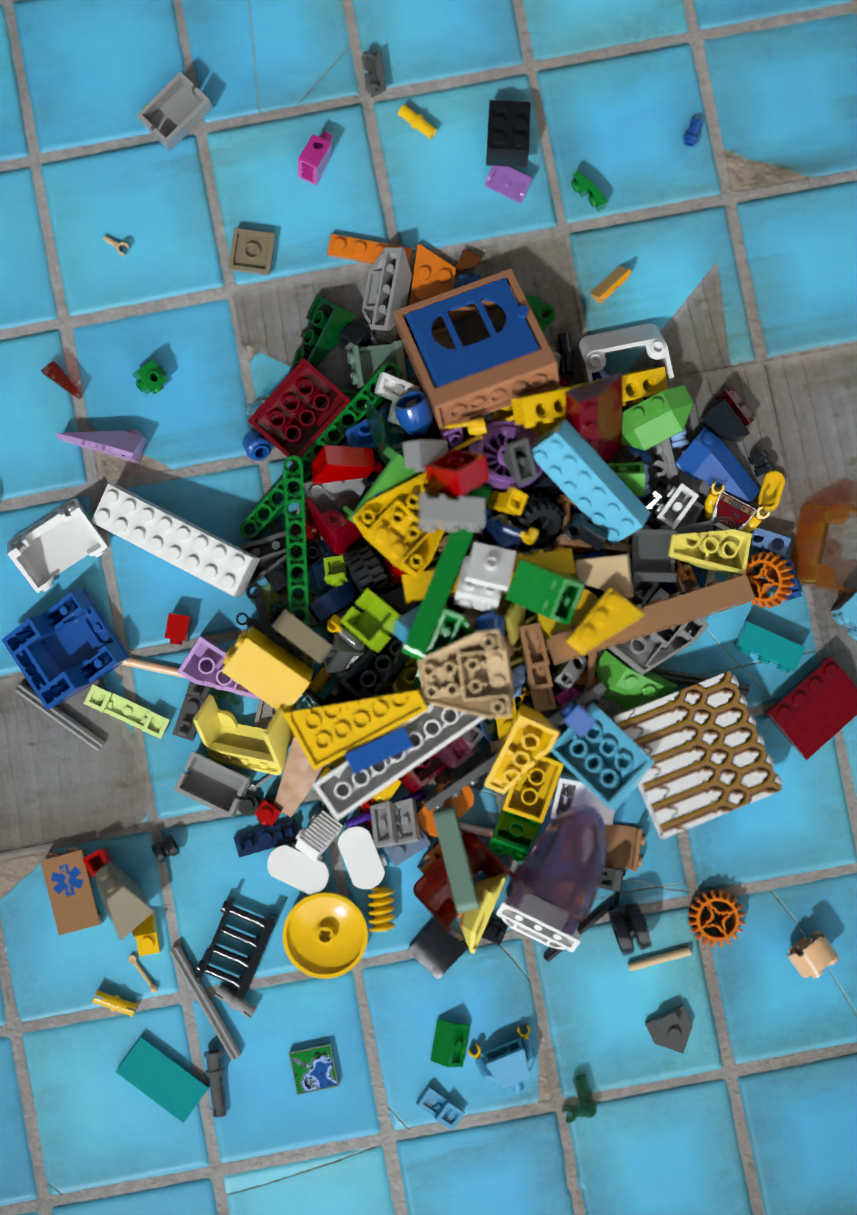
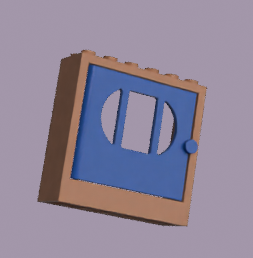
[393,269,560,431]

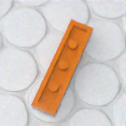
[327,234,412,265]

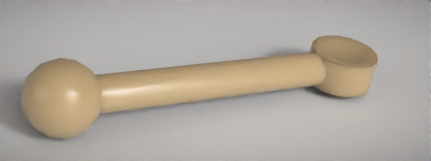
[128,955,158,993]

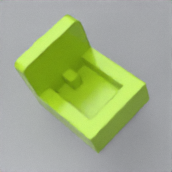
[323,555,348,586]

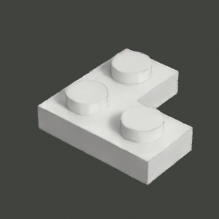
[374,372,420,426]

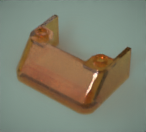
[790,502,857,596]

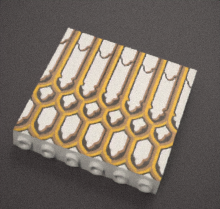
[611,671,783,840]

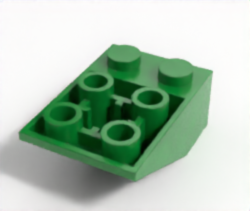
[505,558,585,625]

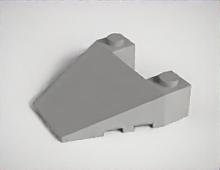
[609,581,709,675]

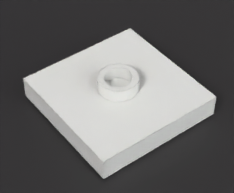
[465,542,516,591]

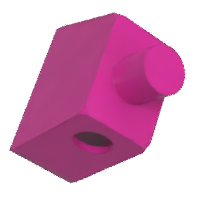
[298,131,333,186]

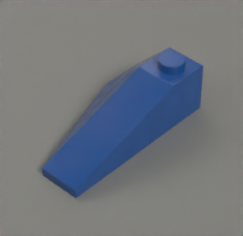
[674,427,760,504]

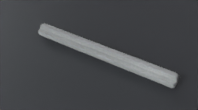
[170,945,241,1060]

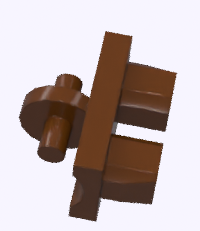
[674,559,699,594]

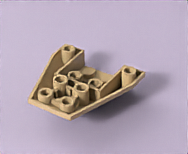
[418,629,514,718]

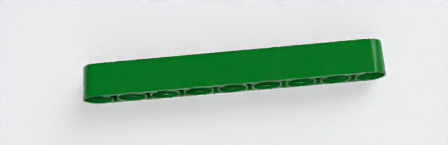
[283,456,309,645]
[402,483,492,661]

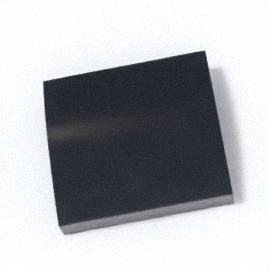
[407,917,468,980]

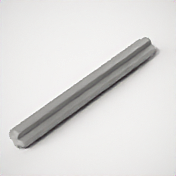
[15,683,105,751]

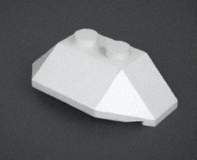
[496,893,581,952]

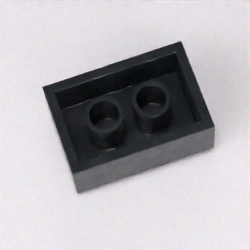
[486,100,531,168]

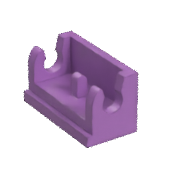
[485,166,532,204]

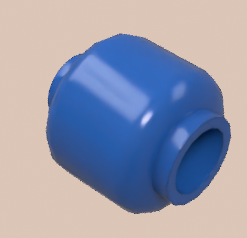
[242,430,272,461]
[476,611,504,637]

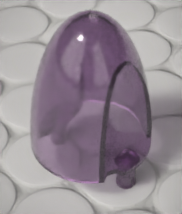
[505,805,607,938]

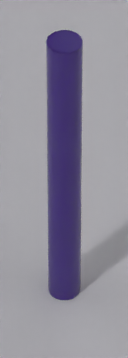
[345,790,426,828]

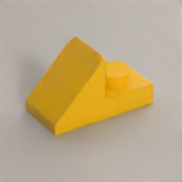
[132,910,161,956]

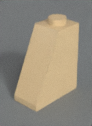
[574,554,634,598]

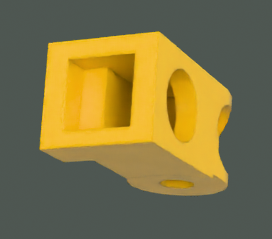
[487,487,528,515]

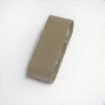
[272,609,334,664]

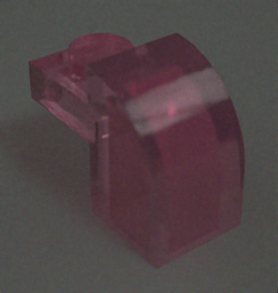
[436,737,474,768]

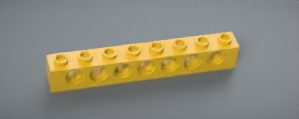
[511,367,668,428]

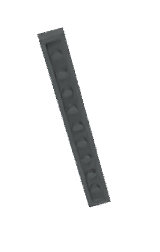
[424,680,607,811]

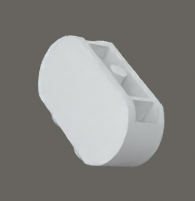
[338,825,387,889]
[267,843,330,895]

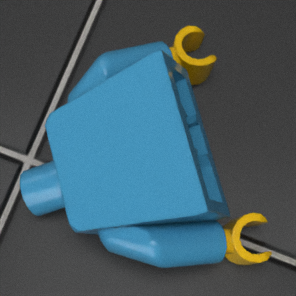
[468,1025,535,1093]

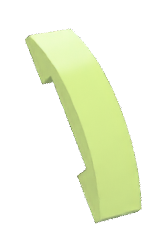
[83,685,170,739]

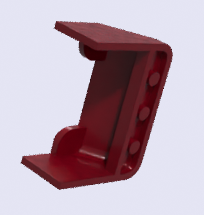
[304,456,384,556]

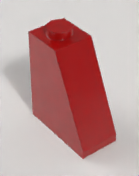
[310,445,376,484]

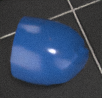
[394,390,433,436]

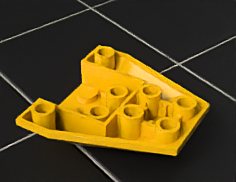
[352,472,454,577]

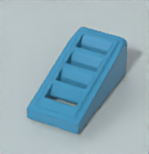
[394,604,421,643]

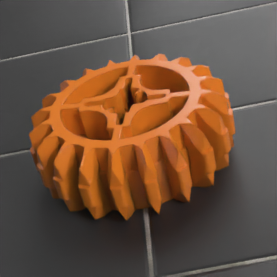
[739,551,795,608]
[687,889,745,947]

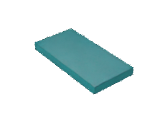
[116,1036,210,1123]

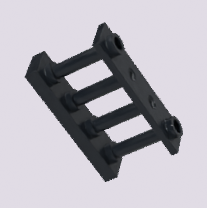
[195,897,279,998]

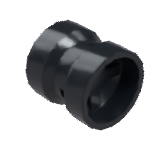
[748,449,775,477]
[151,835,180,864]

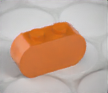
[418,779,474,837]

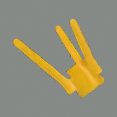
[446,417,487,452]

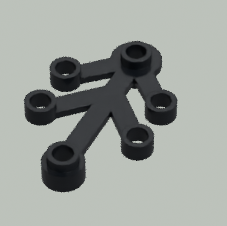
[236,583,288,651]

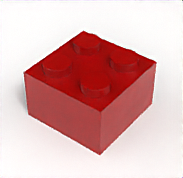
[425,450,489,497]

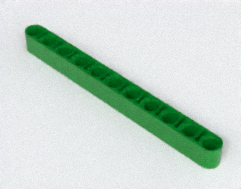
[240,362,402,540]

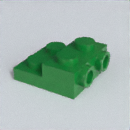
[488,808,541,862]

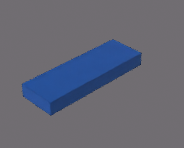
[345,727,413,774]

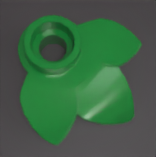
[525,296,556,333]

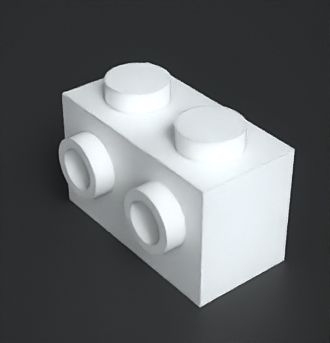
[654,483,699,530]

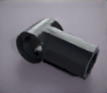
[563,513,609,551]

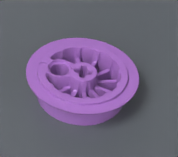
[469,421,543,491]

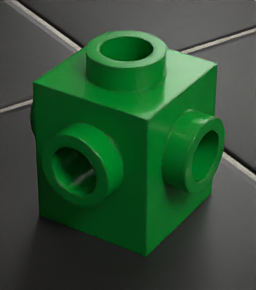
[132,360,167,395]

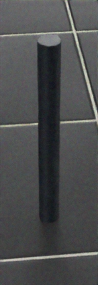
[543,902,612,963]

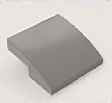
[370,798,420,848]

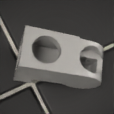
[551,656,588,691]

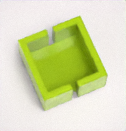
[340,588,401,653]

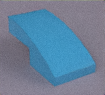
[416,1085,465,1131]

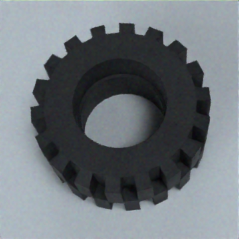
[508,490,564,549]
[343,542,390,595]

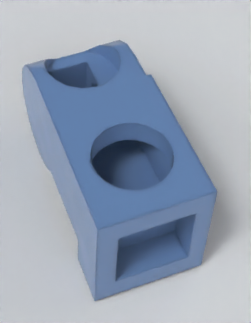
[750,528,791,558]

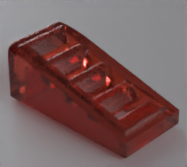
[41,361,82,399]

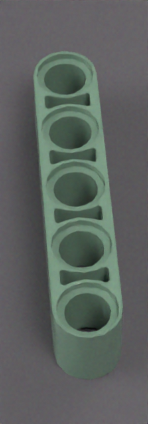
[433,805,480,914]

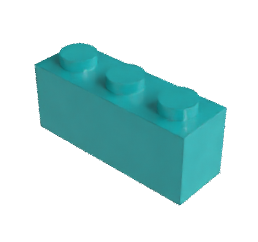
[734,622,806,673]

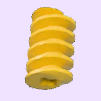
[368,886,395,932]

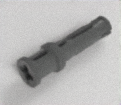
[204,1049,227,1118]

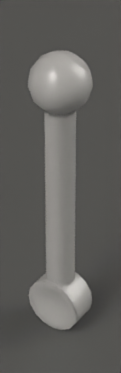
[249,768,285,793]

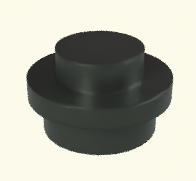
[239,795,259,816]

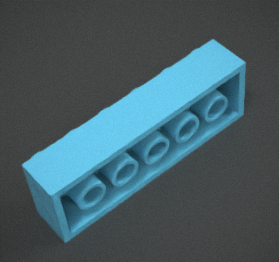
[530,419,651,545]

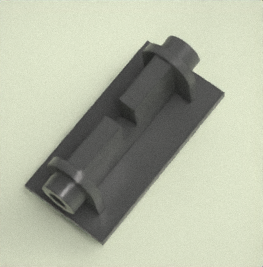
[361,50,387,98]

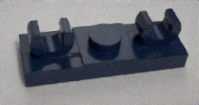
[233,819,299,858]

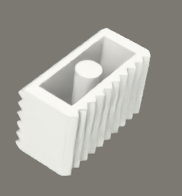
[295,810,343,862]

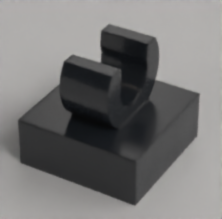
[482,917,508,945]

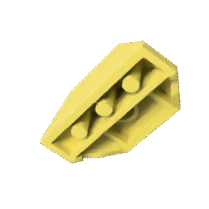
[457,871,508,954]

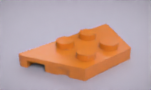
[409,244,456,305]

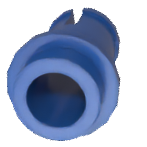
[683,118,703,147]

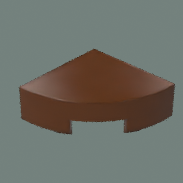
[455,249,482,271]

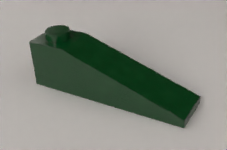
[289,293,356,374]

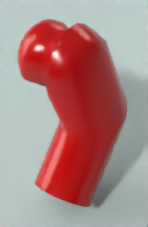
[359,797,376,828]

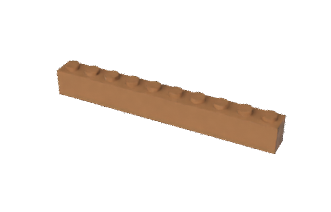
[546,574,755,665]

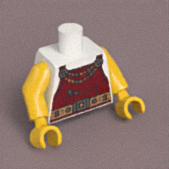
[704,479,771,533]

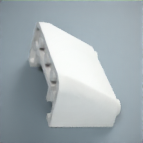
[7,498,108,593]

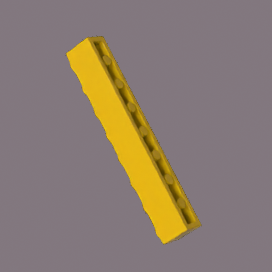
[401,547,576,605]

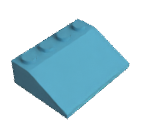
[550,703,654,811]

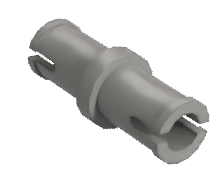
[214,984,257,1019]

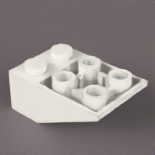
[550,772,615,825]

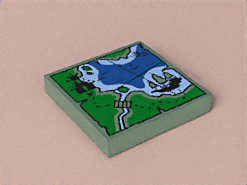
[289,1043,339,1095]

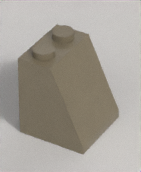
[94,861,154,940]

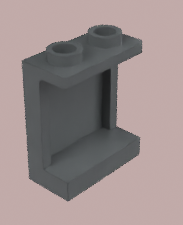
[631,525,677,582]

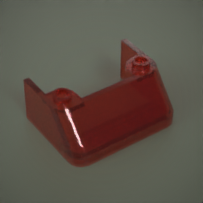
[413,832,521,941]

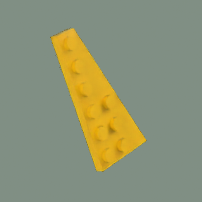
[283,690,429,771]

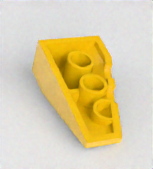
[484,705,560,794]

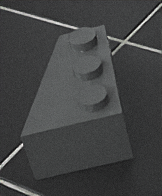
[238,529,300,585]

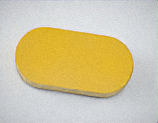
[757,471,785,512]

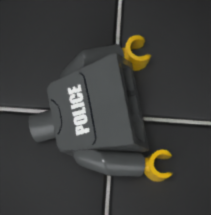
[323,615,370,673]

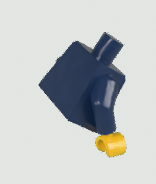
[481,508,539,552]

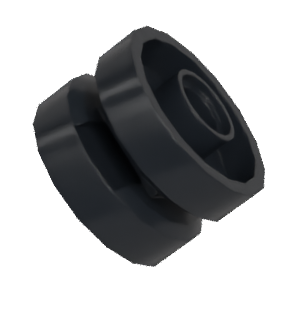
[608,902,652,956]

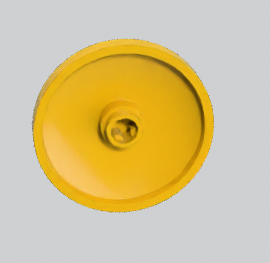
[282,892,368,979]

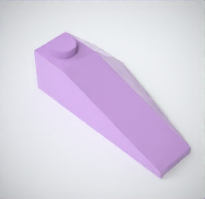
[56,429,146,463]
[177,634,260,700]

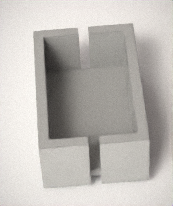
[137,71,213,152]
[174,751,253,818]

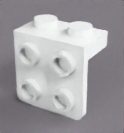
[453,556,501,612]

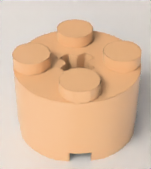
[786,931,839,978]

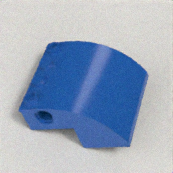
[2,587,130,710]

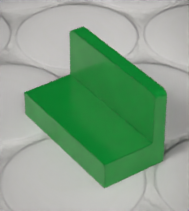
[431,1019,470,1067]

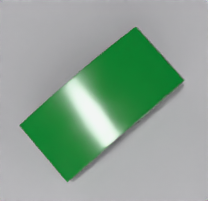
[571,172,607,212]

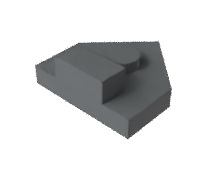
[645,1004,693,1054]

